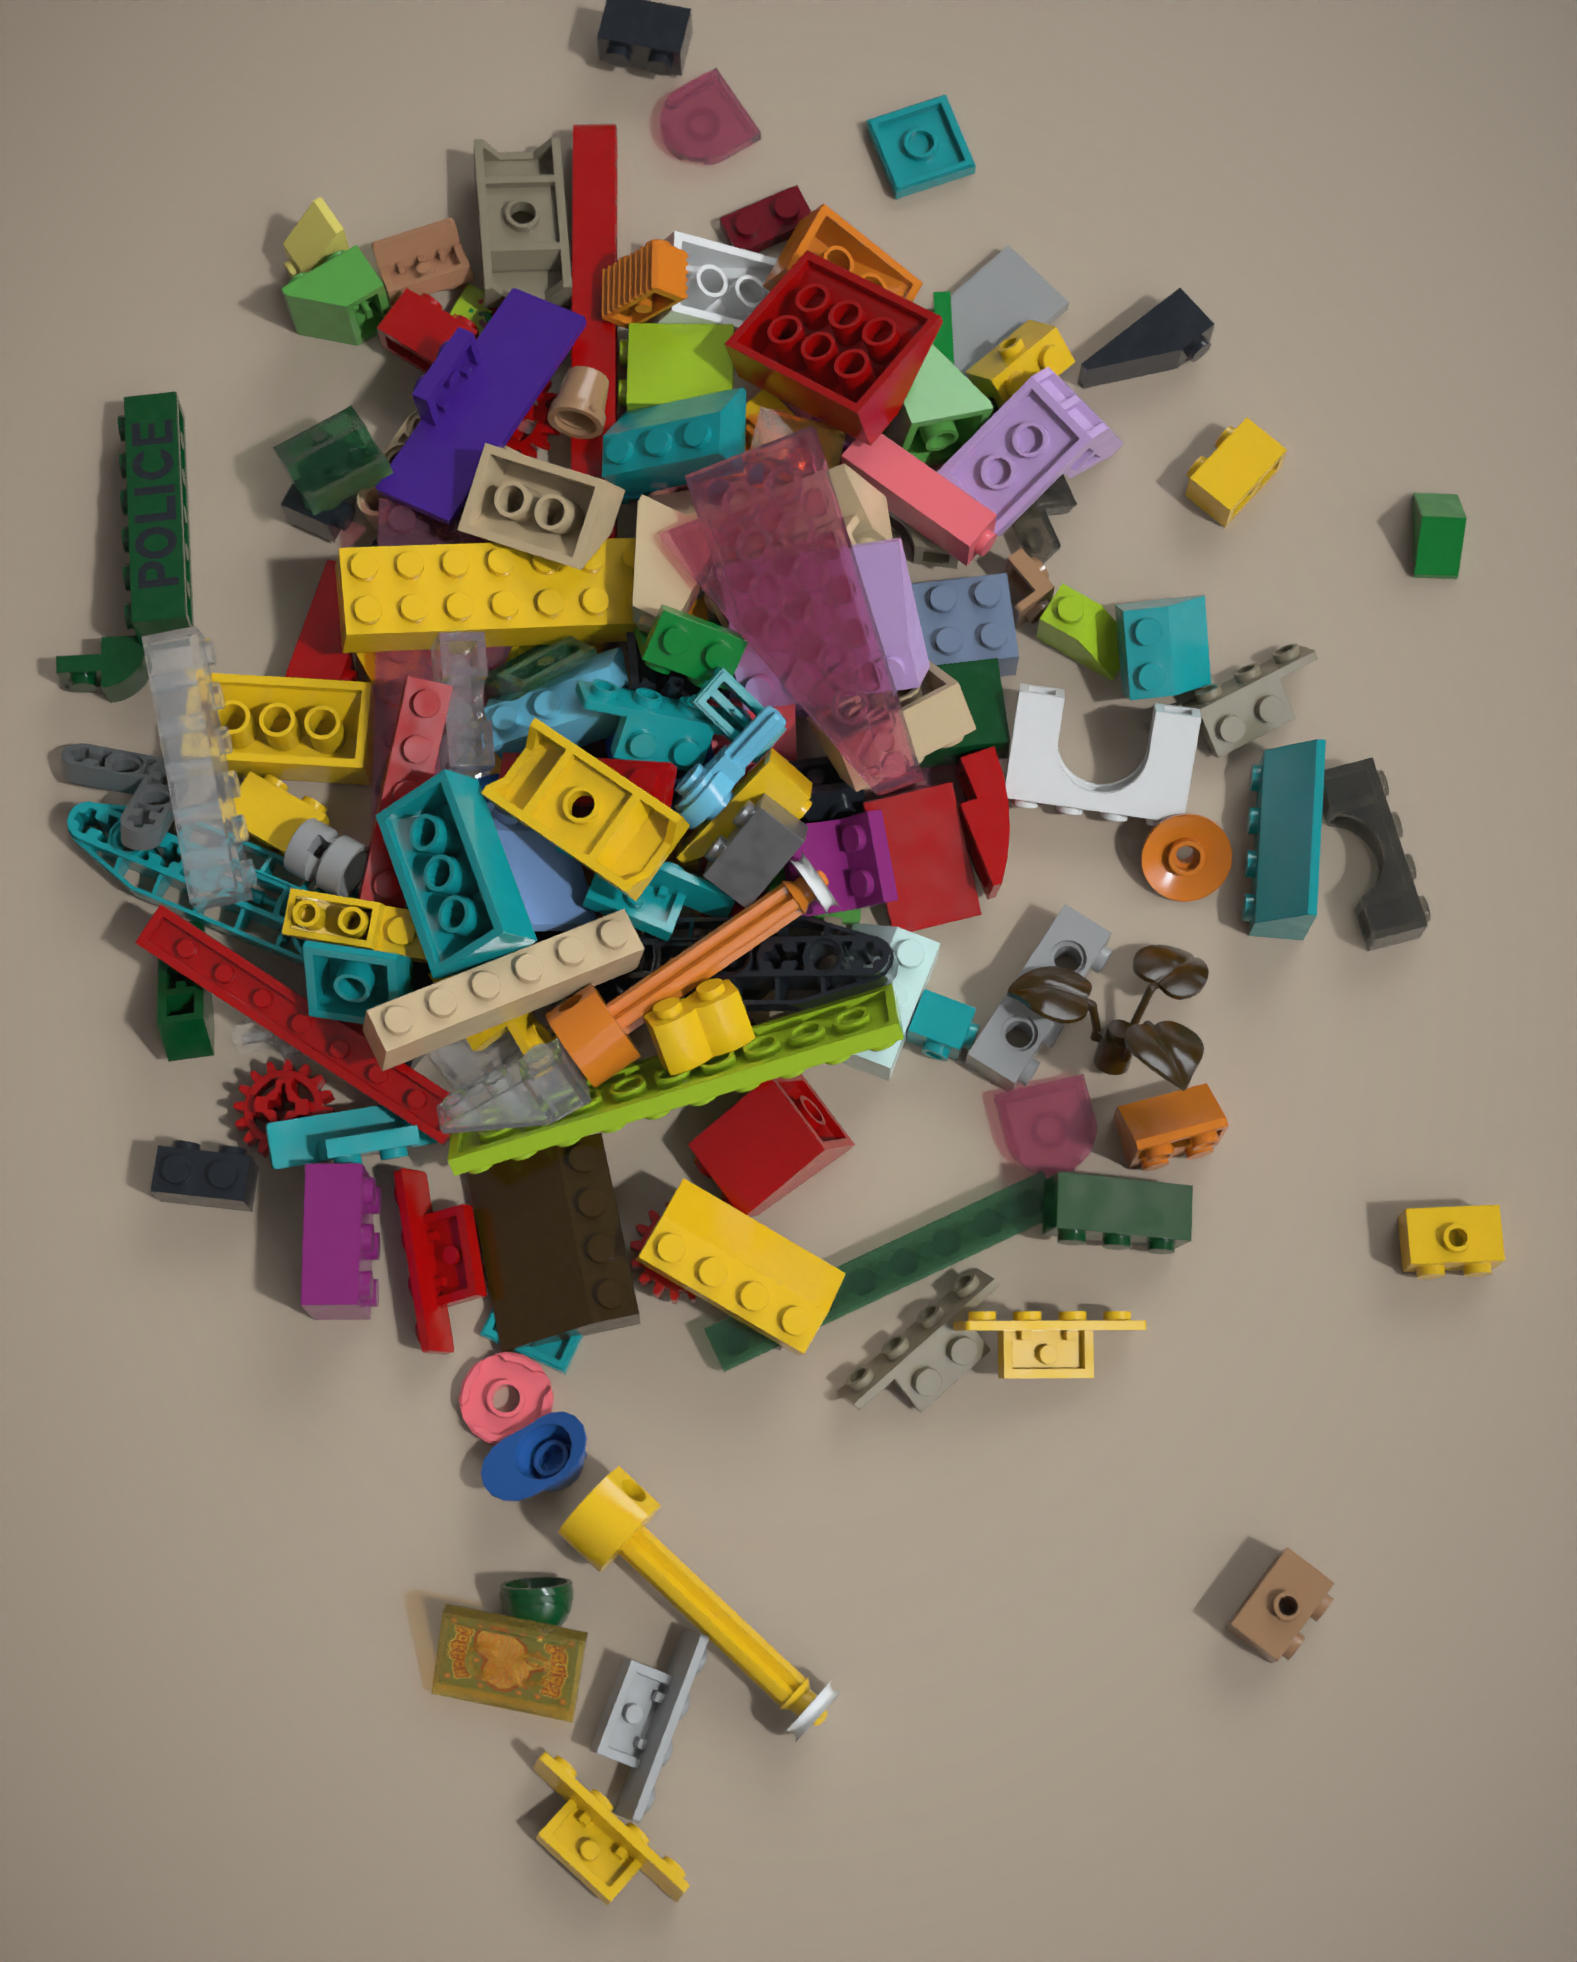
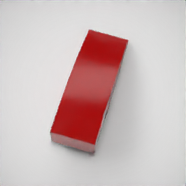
[955,746,1010,900]

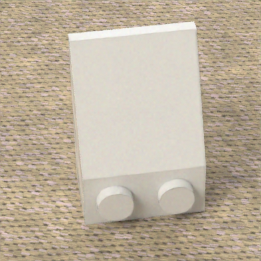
[649,231,777,332]

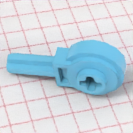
[673,705,786,830]

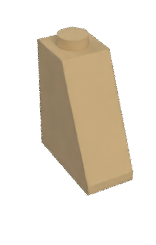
[632,494,723,634]

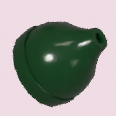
[499,1577,574,1631]

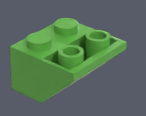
[281,245,390,346]

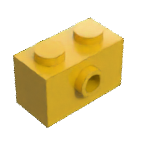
[965,319,1076,411]
[1397,1205,1505,1279]

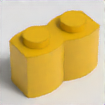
[644,978,755,1076]

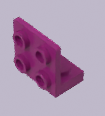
[784,810,898,917]

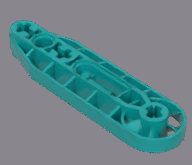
[67,801,359,967]

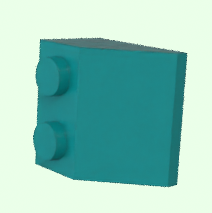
[1115,595,1211,701]
[303,940,414,1024]

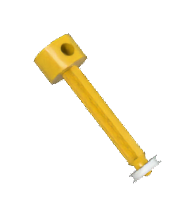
[558,1466,842,1744]

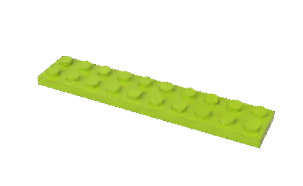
[448,983,904,1176]

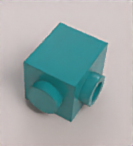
[907,989,980,1062]

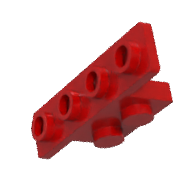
[394,1168,487,1355]

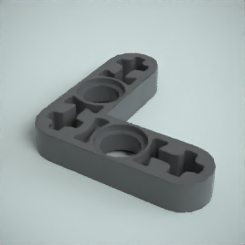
[61,743,190,851]

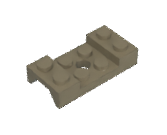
[473,137,572,308]

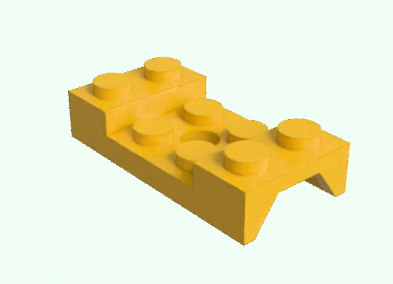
[481,718,690,902]

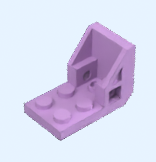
[937,367,1124,537]

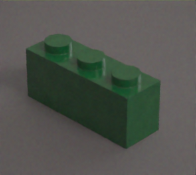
[1042,1171,1193,1254]

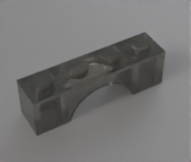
[1322,757,1431,951]

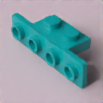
[575,679,752,772]
[556,846,735,941]
[265,1105,450,1170]

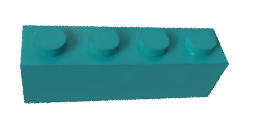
[1242,739,1326,941]
[375,769,538,979]

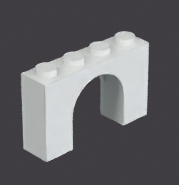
[1005,683,1201,827]

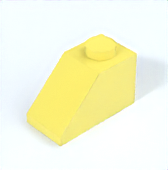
[283,197,349,279]

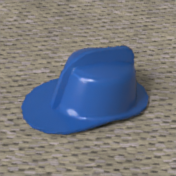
[481,1411,587,1501]

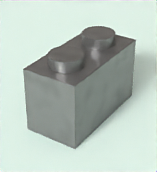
[703,793,808,908]

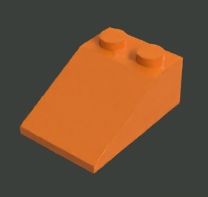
[762,203,923,302]

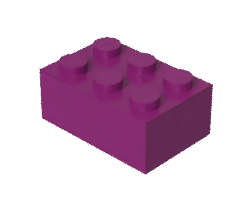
[301,1163,382,1320]

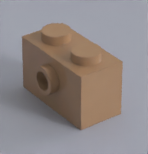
[1225,1547,1334,1663]

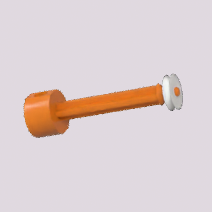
[545,851,840,1088]

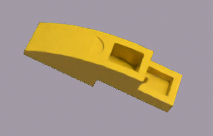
[282,888,428,964]

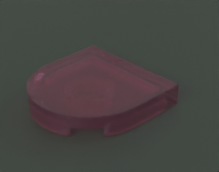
[660,68,761,165]
[993,1074,1097,1177]

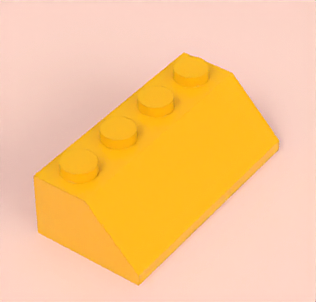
[182,672,374,785]
[636,1178,846,1356]

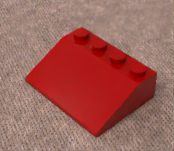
[724,250,943,446]

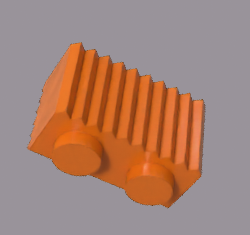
[602,239,689,329]

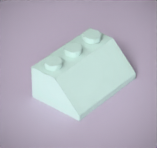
[842,923,940,1081]

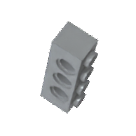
[965,904,1113,1094]

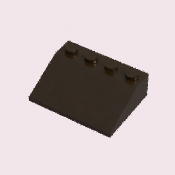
[467,1133,641,1352]

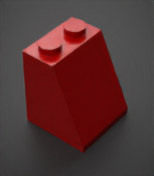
[688,1074,855,1217]

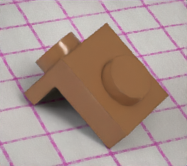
[1005,547,1055,627]

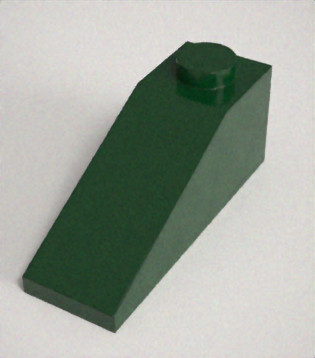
[157,921,215,1062]

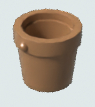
[548,366,609,439]

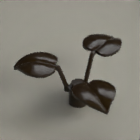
[1006,944,1209,1091]

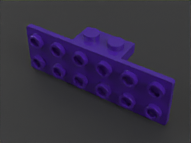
[376,288,587,525]

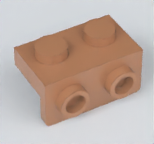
[371,218,474,306]

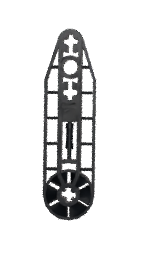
[570,915,898,1011]

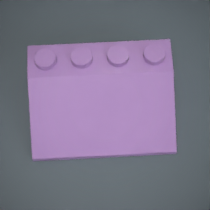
[723,538,930,711]

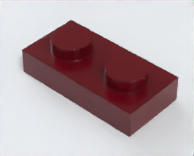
[720,185,811,253]

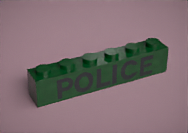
[117,391,195,646]

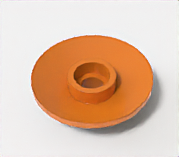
[1141,813,1232,902]

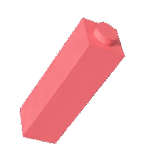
[841,433,997,566]

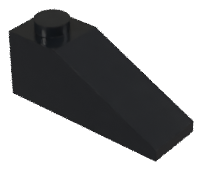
[1078,288,1215,389]

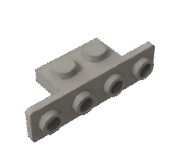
[589,1629,709,1824]

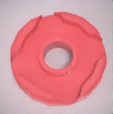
[459,1352,554,1446]

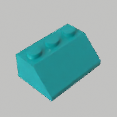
[602,387,746,496]

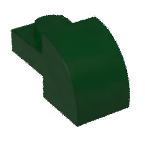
[56,635,155,703]

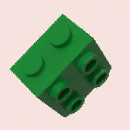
[634,604,749,690]

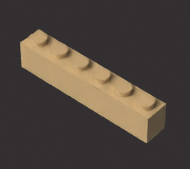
[363,909,644,1071]

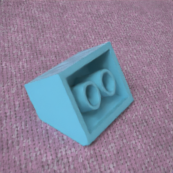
[484,647,629,759]

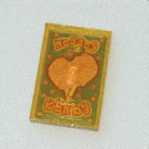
[431,1604,588,1723]

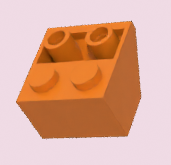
[1113,1083,1229,1172]

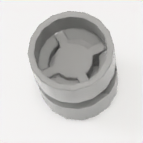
[283,818,368,897]

